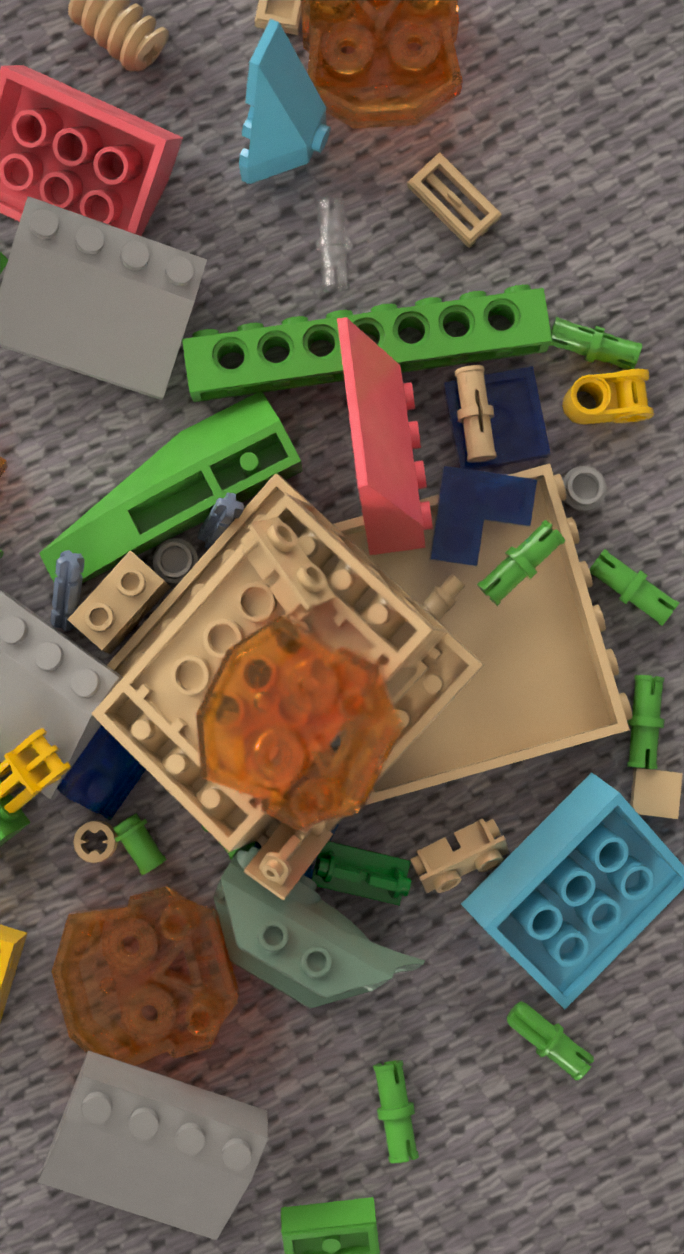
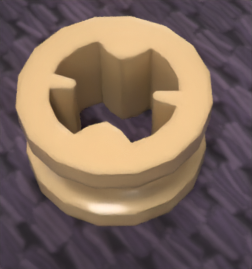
[73,820,118,863]

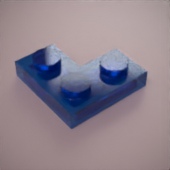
[429,466,537,566]

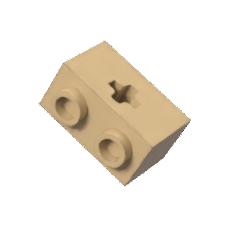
[67,550,171,654]

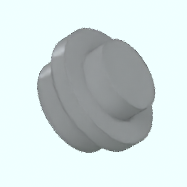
[563,466,607,512]
[153,538,199,584]

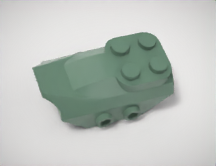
[213,847,425,1009]

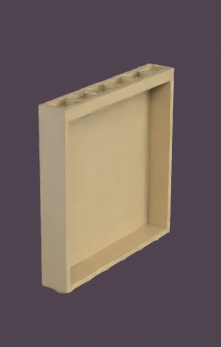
[334,463,632,807]

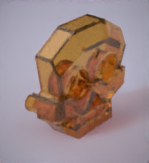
[301,0,463,128]
[196,615,405,830]
[51,884,240,1066]

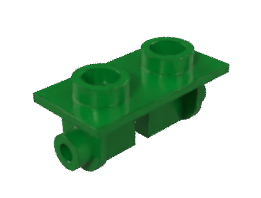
[311,841,411,906]

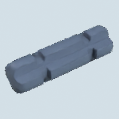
[197,493,244,549]
[50,550,85,631]

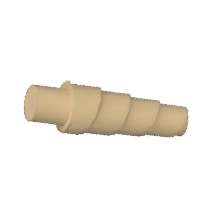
[422,574,465,622]

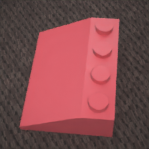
[0,65,183,236]
[337,317,433,555]

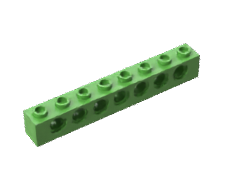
[182,284,552,402]

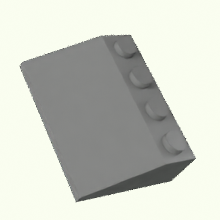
[0,196,207,400]
[0,589,123,800]
[38,1051,269,1240]

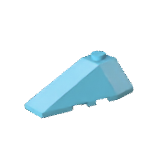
[239,19,331,184]

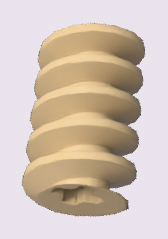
[68,0,169,72]

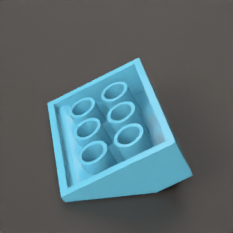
[461,772,684,1009]

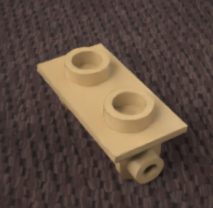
[240,516,336,622]
[243,802,333,901]
[410,818,509,893]

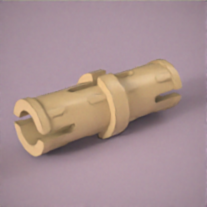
[455,365,497,463]

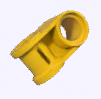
[562,369,654,424]

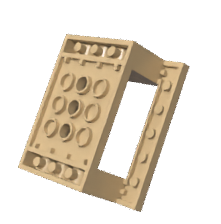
[91,473,484,852]

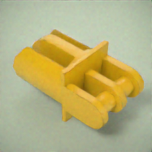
[0,728,72,813]

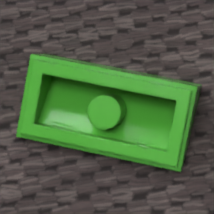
[281,1197,380,1254]

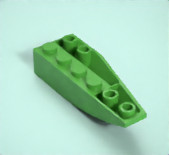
[39,391,303,583]

